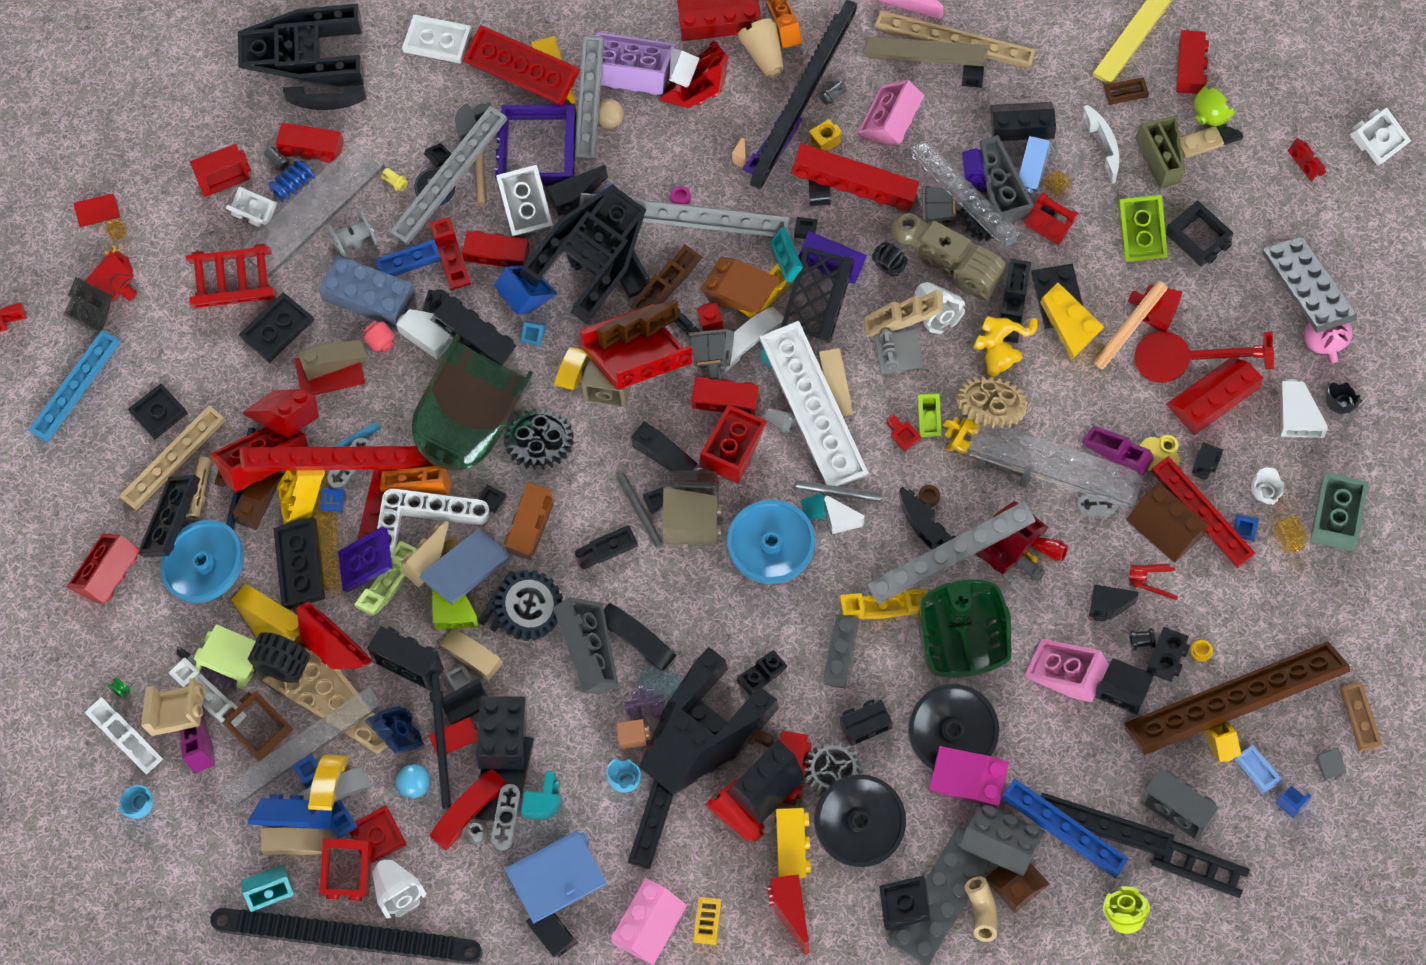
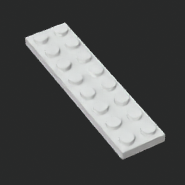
[759,321,869,487]

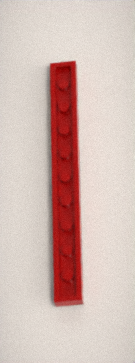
[239,446,454,471]

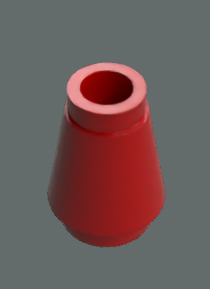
[1034,537,1068,561]

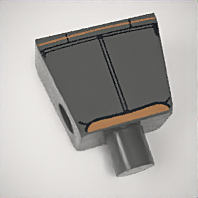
[922,186,966,226]
[689,329,734,380]

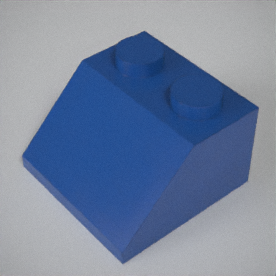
[494,265,557,314]

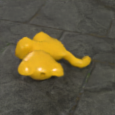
[973,316,1038,378]

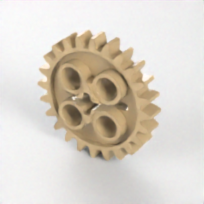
[957,376,1028,429]

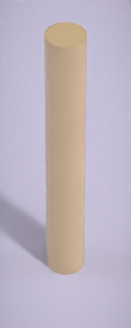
[475,151,486,205]

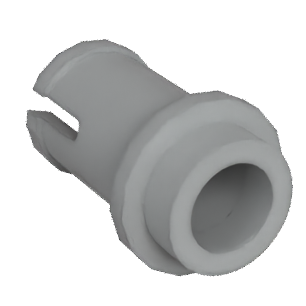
[468,823,487,845]

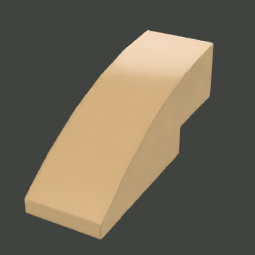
[819,348,853,417]
[439,629,503,681]
[261,828,334,856]

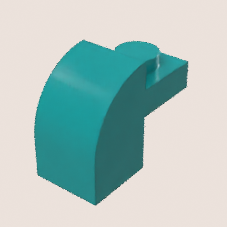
[521,771,562,820]

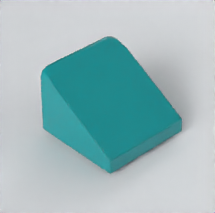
[802,493,825,520]

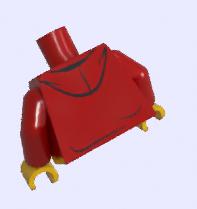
[72,245,138,302]

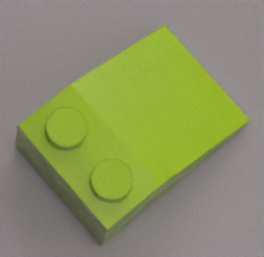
[1117,195,1168,262]

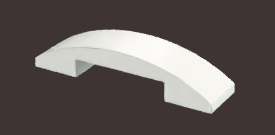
[1082,105,1119,184]
[719,306,784,373]
[169,657,247,729]

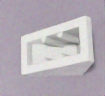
[669,48,700,87]
[824,495,865,534]

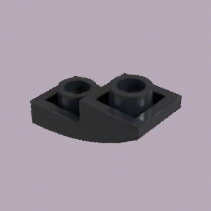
[737,650,787,696]

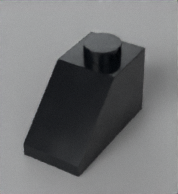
[1089,584,1139,622]

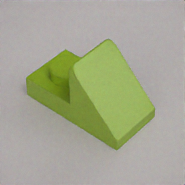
[917,393,942,437]

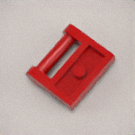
[1023,192,1079,246]

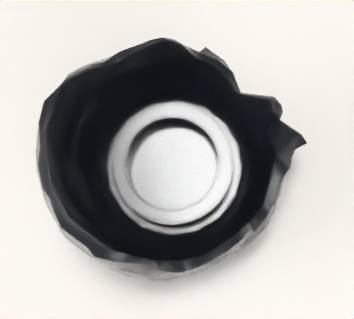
[1326,382,1363,414]

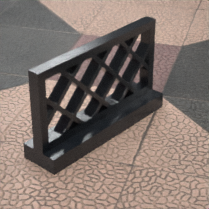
[781,247,855,343]

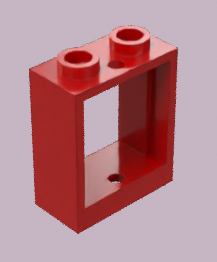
[189,143,251,197]
[319,838,373,901]

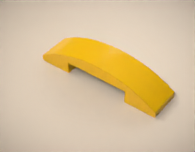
[839,588,927,619]
[308,754,348,810]

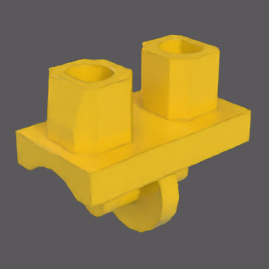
[943,416,982,455]

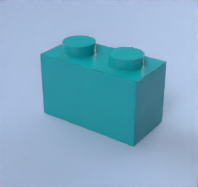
[241,864,294,912]

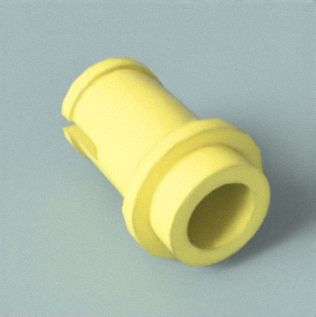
[381,168,408,191]

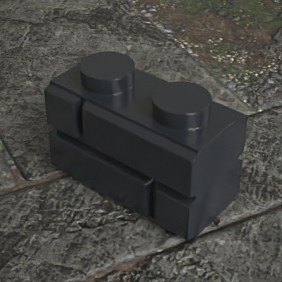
[840,699,893,746]

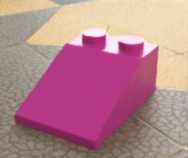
[929,746,1009,808]

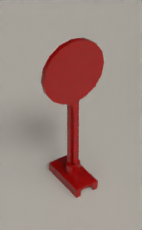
[1134,331,1274,383]

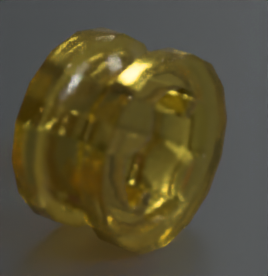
[106,220,127,240]

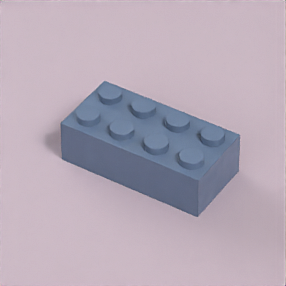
[318,255,415,328]

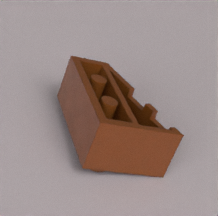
[504,481,555,561]

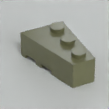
[1135,115,1185,188]

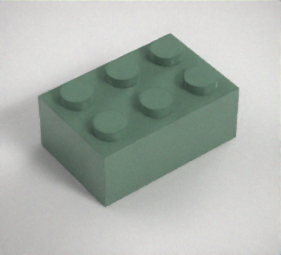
[1310,473,1369,551]

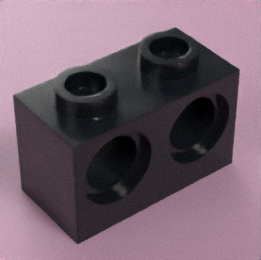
[1146,627,1190,682]

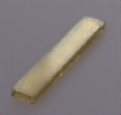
[314,470,340,591]

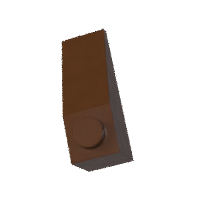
[232,472,284,530]

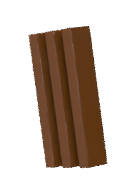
[1103,77,1149,105]

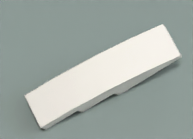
[85,697,163,775]

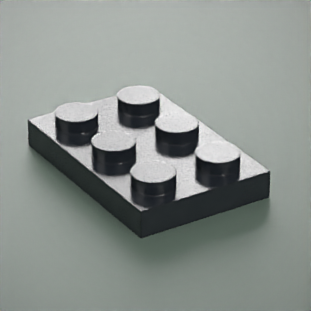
[1031,263,1084,329]
[239,292,314,363]

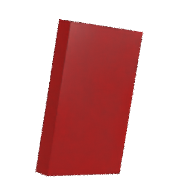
[294,357,365,396]

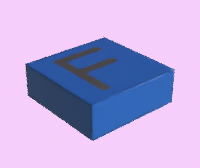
[320,488,345,512]

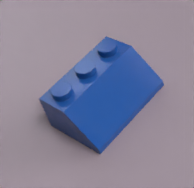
[248,794,332,829]

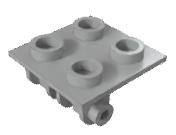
[874,328,924,374]

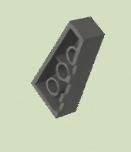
[553,597,619,695]

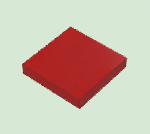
[349,805,407,864]

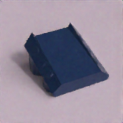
[365,706,424,755]

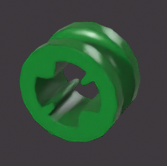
[108,677,130,698]

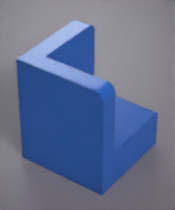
[1276,786,1312,819]

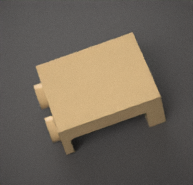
[141,678,205,736]

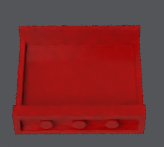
[579,304,692,390]

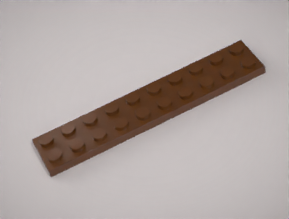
[1124,641,1350,755]

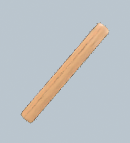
[1094,281,1168,369]

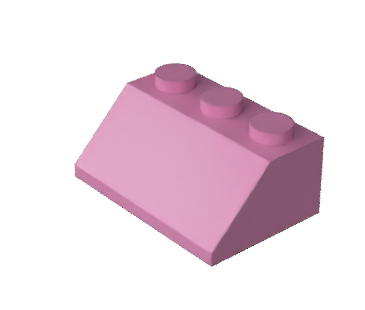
[857,80,924,146]
[611,878,687,965]

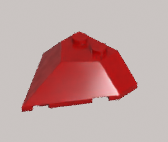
[659,40,728,108]

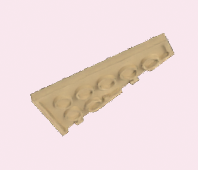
[262,648,388,754]

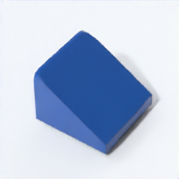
[1234,513,1259,541]

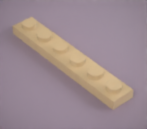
[119,405,226,511]

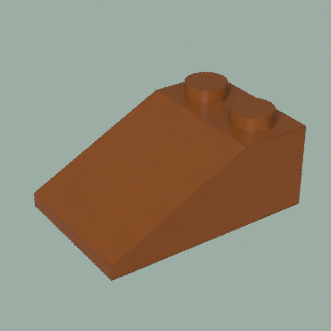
[700,256,779,313]

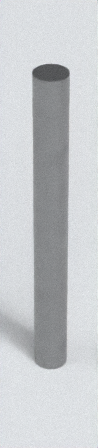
[617,473,664,548]
[794,480,881,502]

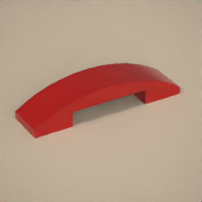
[430,217,471,291]
[429,769,508,851]

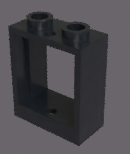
[1166,200,1234,267]

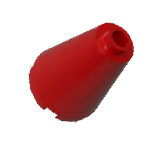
[705,777,766,842]

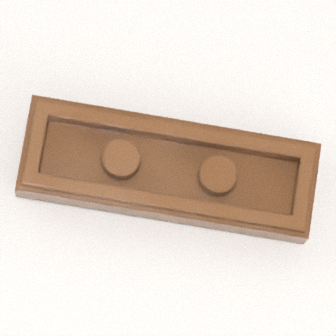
[1339,682,1382,752]

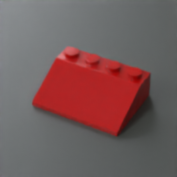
[677,0,761,41]

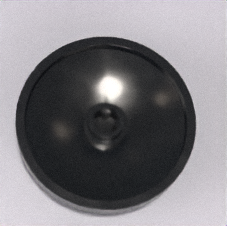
[908,684,999,770]
[814,775,906,867]

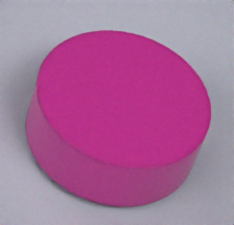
[670,186,691,205]

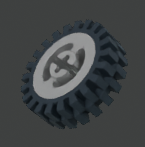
[493,570,563,641]

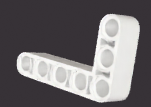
[377,489,489,553]

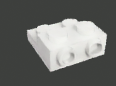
[1350,107,1411,166]

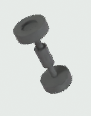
[977,448,1034,488]

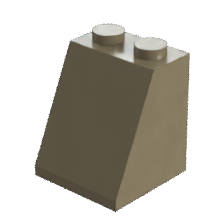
[581,359,631,408]
[663,488,722,544]

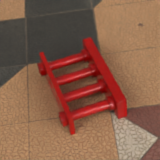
[185,244,277,308]

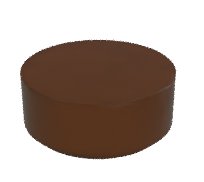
[918,485,940,507]

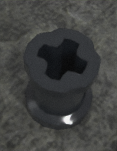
[1129,628,1156,650]

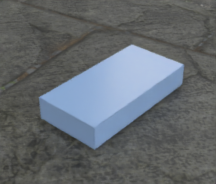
[1234,744,1282,794]

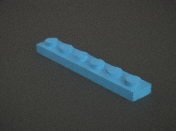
[29,330,121,443]

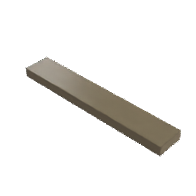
[864,37,988,66]

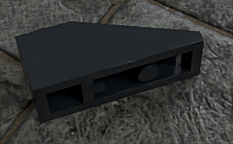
[547,165,608,216]
[631,421,697,480]

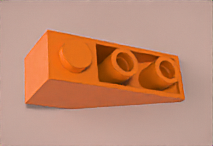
[765,0,802,49]

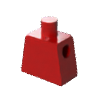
[1128,284,1183,332]

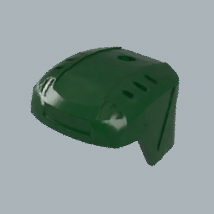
[917,579,1012,678]

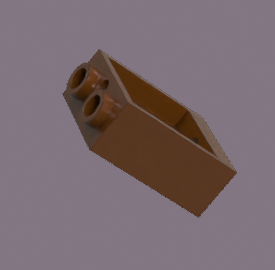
[222,691,294,762]

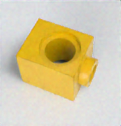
[809,119,842,151]

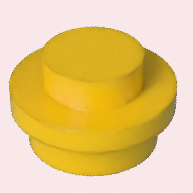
[1190,640,1213,662]

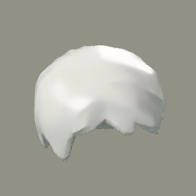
[1251,467,1284,505]

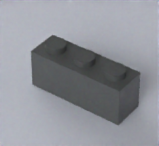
[823,614,859,689]

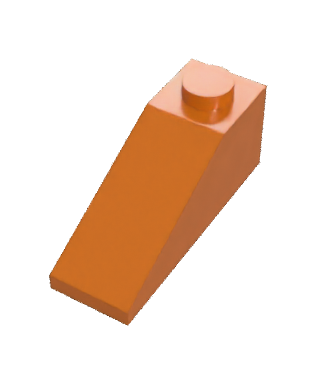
[380,465,452,496]

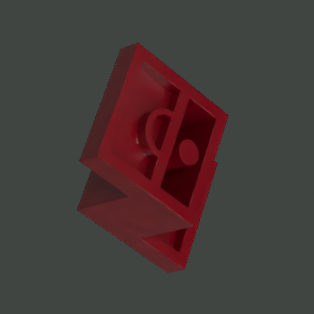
[975,500,1048,575]

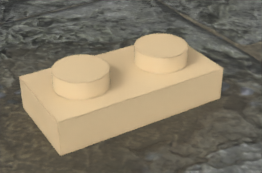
[1180,126,1224,159]

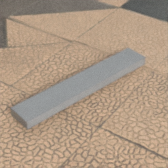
[575,36,604,159]

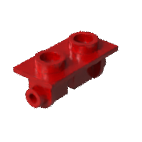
[1287,138,1326,182]

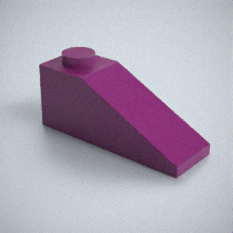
[180,715,215,773]

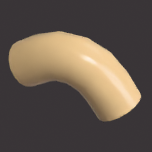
[965,876,998,942]

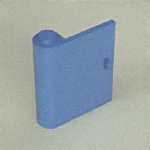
[504,830,607,924]

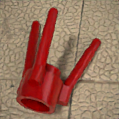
[1129,564,1178,600]

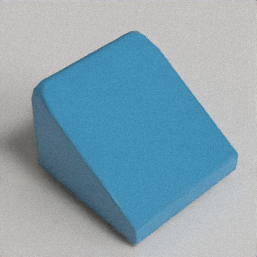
[520,320,547,346]

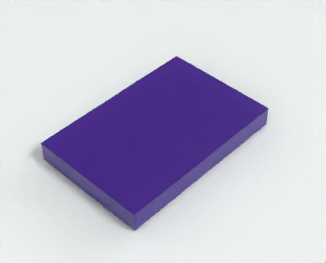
[338,527,393,592]

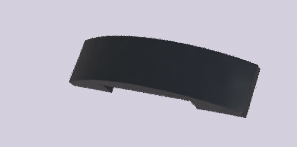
[283,86,367,110]
[604,603,677,672]

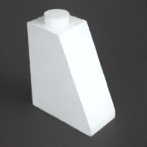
[396,309,456,360]
[1279,379,1328,438]

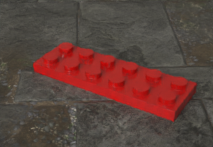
[463,25,581,106]

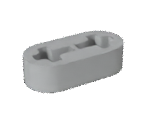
[1077,493,1119,516]

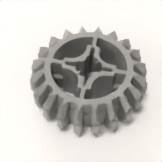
[804,740,864,797]

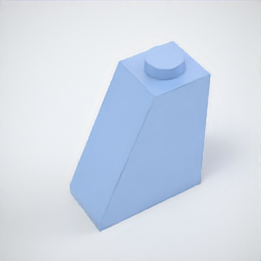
[1019,136,1051,194]

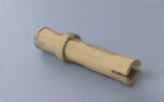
[186,457,212,521]

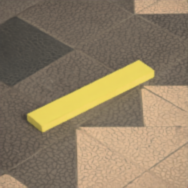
[1093,0,1172,84]

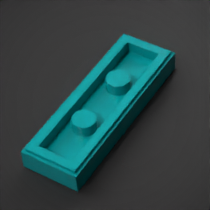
[770,227,803,283]

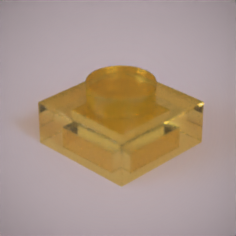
[1042,168,1072,197]

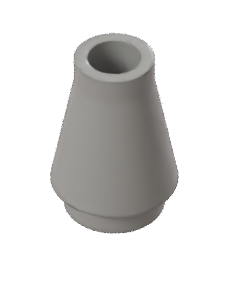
[765,408,797,433]

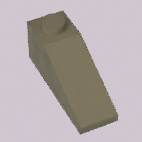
[297,340,368,381]

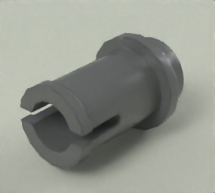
[820,81,846,105]
[264,146,289,171]
[1016,555,1046,582]

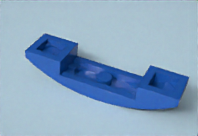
[293,754,357,839]

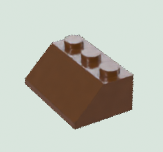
[1126,482,1208,563]

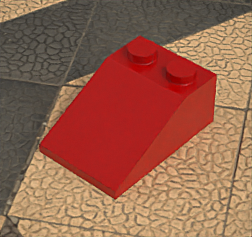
[243,389,319,439]
[699,404,767,484]
[767,874,809,954]

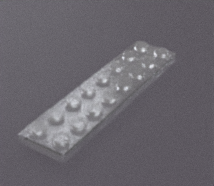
[240,141,385,278]
[966,422,1144,510]

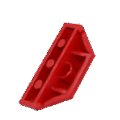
[297,602,373,669]

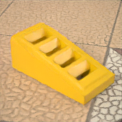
[693,897,722,945]

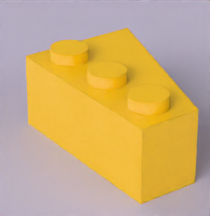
[1040,283,1104,361]
[277,470,325,525]
[776,807,811,878]

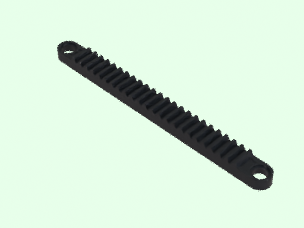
[750,0,857,189]
[210,908,482,964]

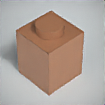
[616,719,650,751]

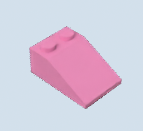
[1024,639,1109,702]

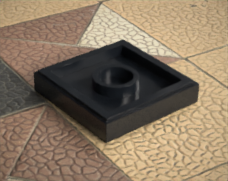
[128,383,188,440]
[879,876,931,930]

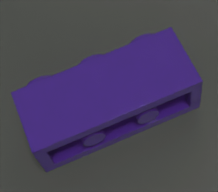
[798,231,867,284]

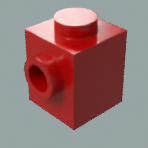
[697,302,724,331]

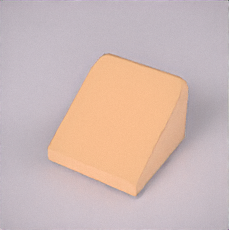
[732,138,746,167]

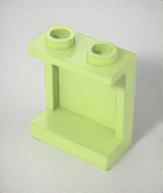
[194,624,256,690]

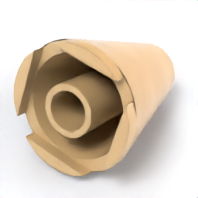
[738,18,784,78]

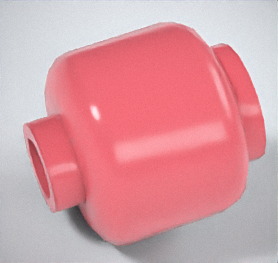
[364,321,395,352]

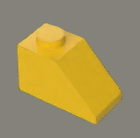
[1203,722,1241,762]

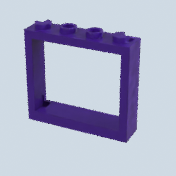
[495,104,576,186]

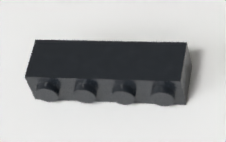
[430,295,517,370]

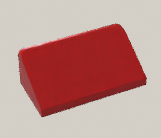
[74,193,120,227]

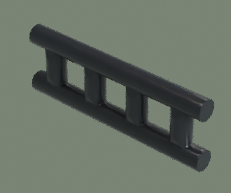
[1151,841,1250,898]

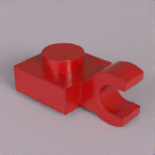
[886,414,921,452]

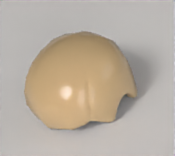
[598,98,625,129]

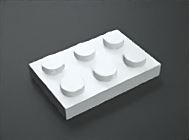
[402,15,472,64]

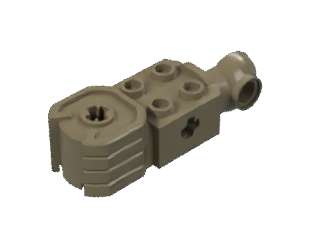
[891,213,1005,300]

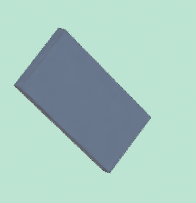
[420,529,511,605]

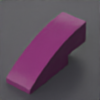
[1082,425,1154,476]

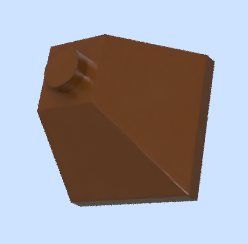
[985,863,1050,913]

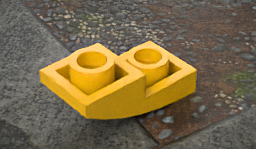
[554,347,590,390]

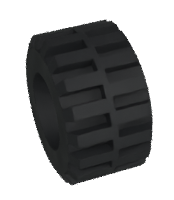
[248,632,310,683]

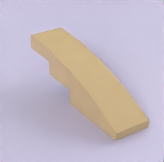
[864,290,944,337]

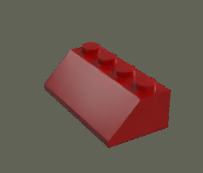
[1166,358,1263,435]
[210,427,309,492]

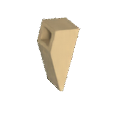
[400,520,449,588]

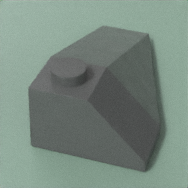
[979,135,1034,223]

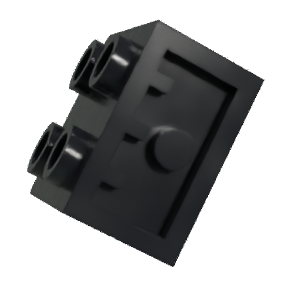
[1096,658,1154,715]

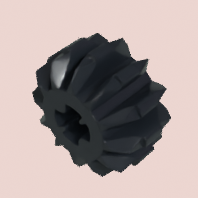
[872,242,908,277]

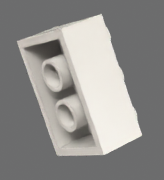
[496,165,553,237]

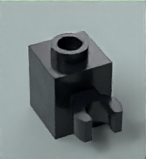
[422,289,450,314]

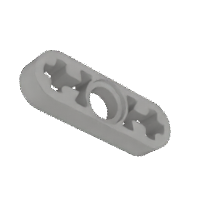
[327,438,371,489]
[491,784,521,851]

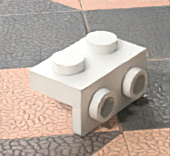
[226,187,277,227]

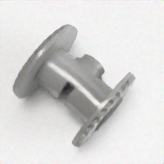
[325,208,378,258]

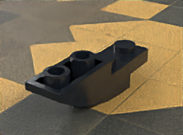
[899,486,956,550]

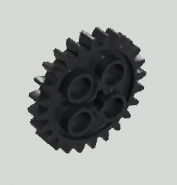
[504,408,574,470]

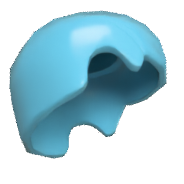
[606,758,642,793]
[395,764,430,799]
[118,785,154,819]

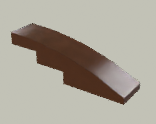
[630,244,703,310]
[597,300,679,349]

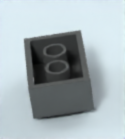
[1141,768,1219,842]
[960,802,1044,876]

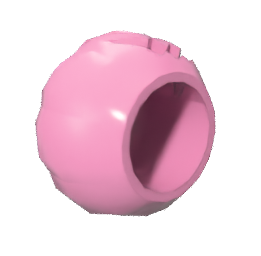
[1304,321,1352,363]

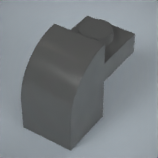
[455,102,492,141]

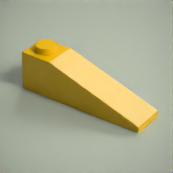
[231,583,303,645]

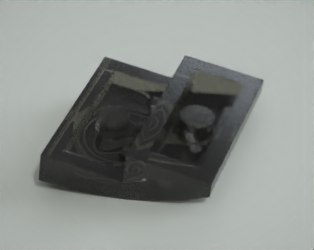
[63,277,112,333]

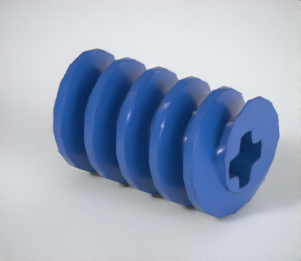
[269,160,316,203]

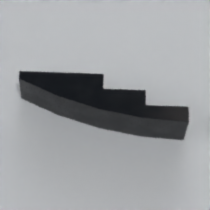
[1001,259,1031,343]

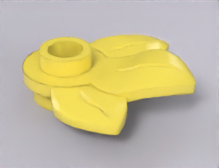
[1139,435,1180,472]

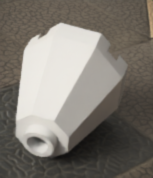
[915,282,965,334]
[372,860,426,918]

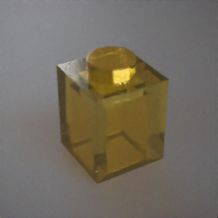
[1274,514,1308,552]

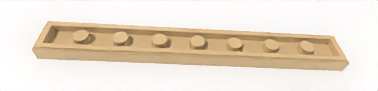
[874,10,1036,69]

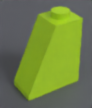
[432,589,479,630]

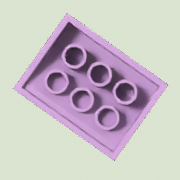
[596,32,676,95]

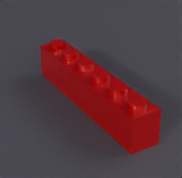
[791,143,919,212]

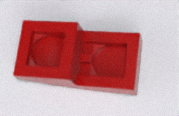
[0,302,27,332]

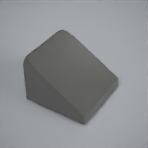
[1315,748,1346,780]

